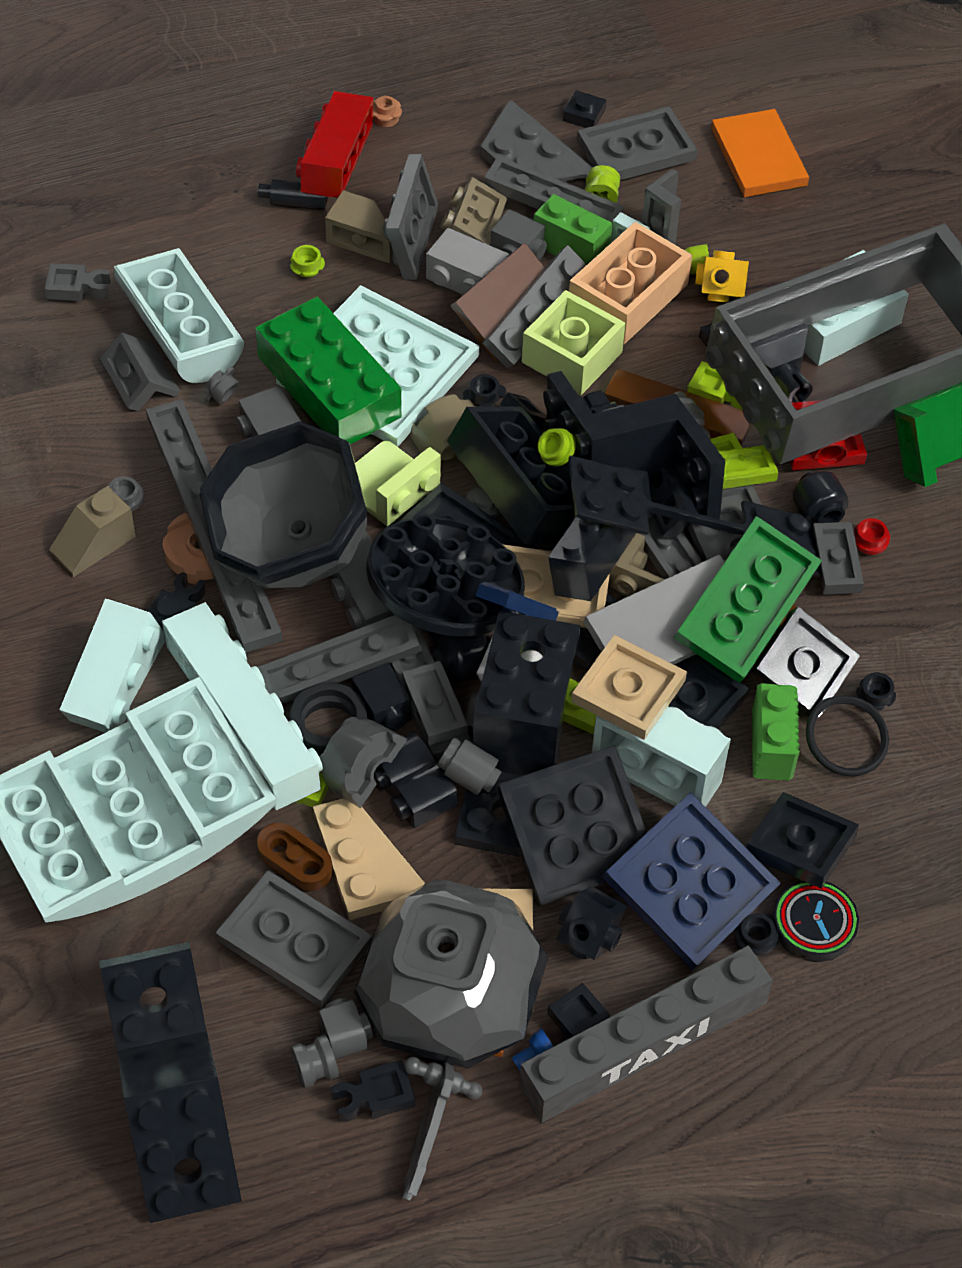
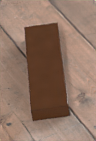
[604,368,752,446]

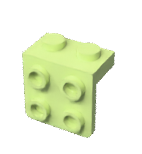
[355,441,441,527]

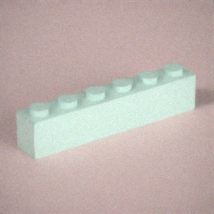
[162,602,323,810]

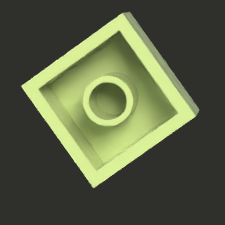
[522,290,625,396]

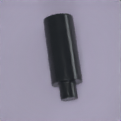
[258,179,328,210]

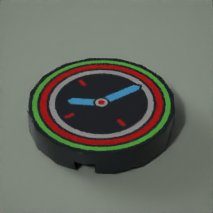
[772,881,859,962]

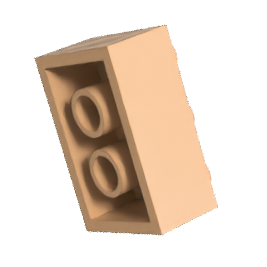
[569,222,692,344]

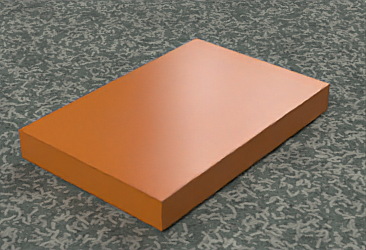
[711,109,809,197]

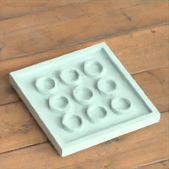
[276,285,480,447]

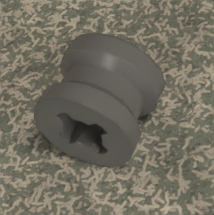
[290,1035,339,1089]

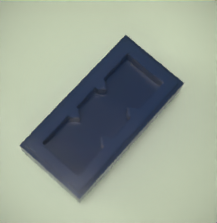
[475,582,559,621]

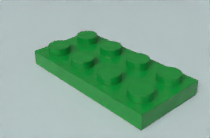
[673,516,822,683]

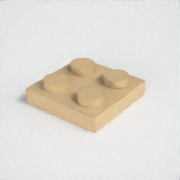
[571,635,687,740]

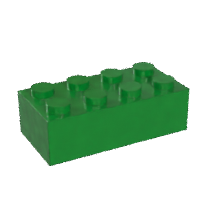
[255,296,402,445]

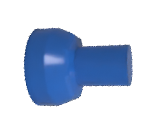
[511,1028,554,1071]

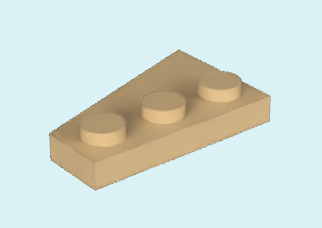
[313,799,425,921]

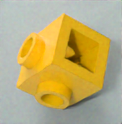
[695,250,749,303]

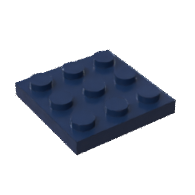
[602,792,781,970]

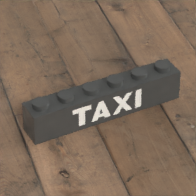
[519,945,773,1123]

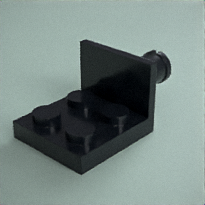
[699,323,813,403]

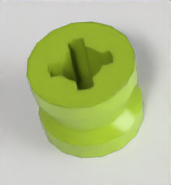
[585,165,620,203]

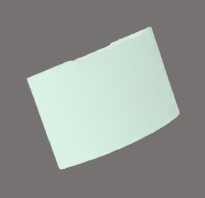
[0,677,277,922]

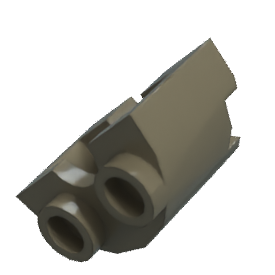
[408,394,475,461]

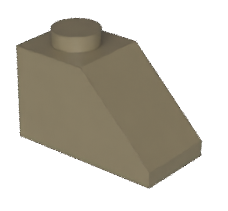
[325,190,393,263]
[49,486,136,577]

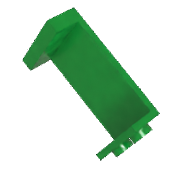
[894,382,962,487]

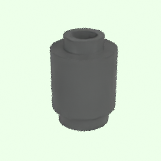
[437,737,502,795]

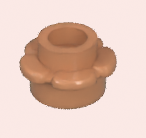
[373,96,402,127]

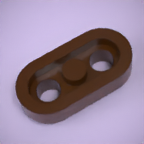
[257,823,333,891]

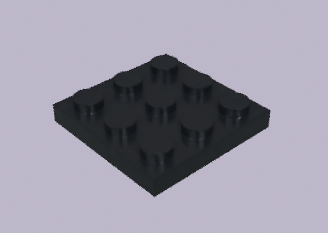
[495,745,647,907]

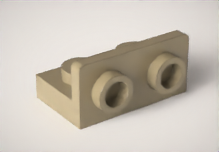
[439,177,507,245]

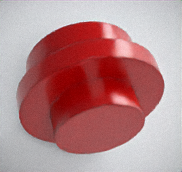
[853,518,890,555]

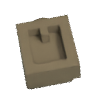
[608,533,665,596]

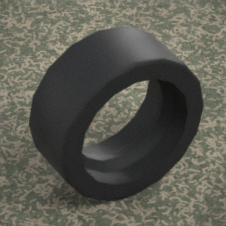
[290,682,367,757]

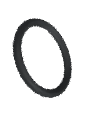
[805,695,889,776]

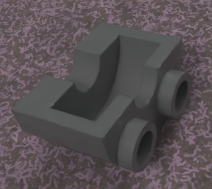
[319,717,407,808]

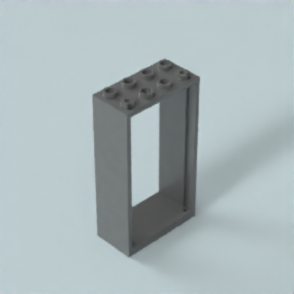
[705,223,962,464]

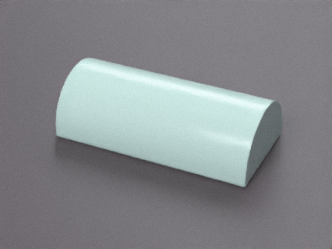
[114,248,244,383]

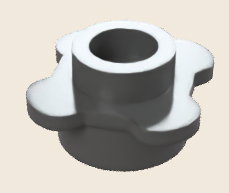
[205,367,240,404]

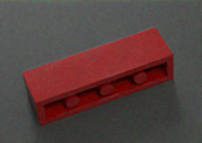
[296,91,374,198]

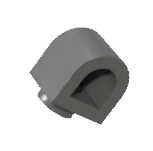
[318,998,373,1060]

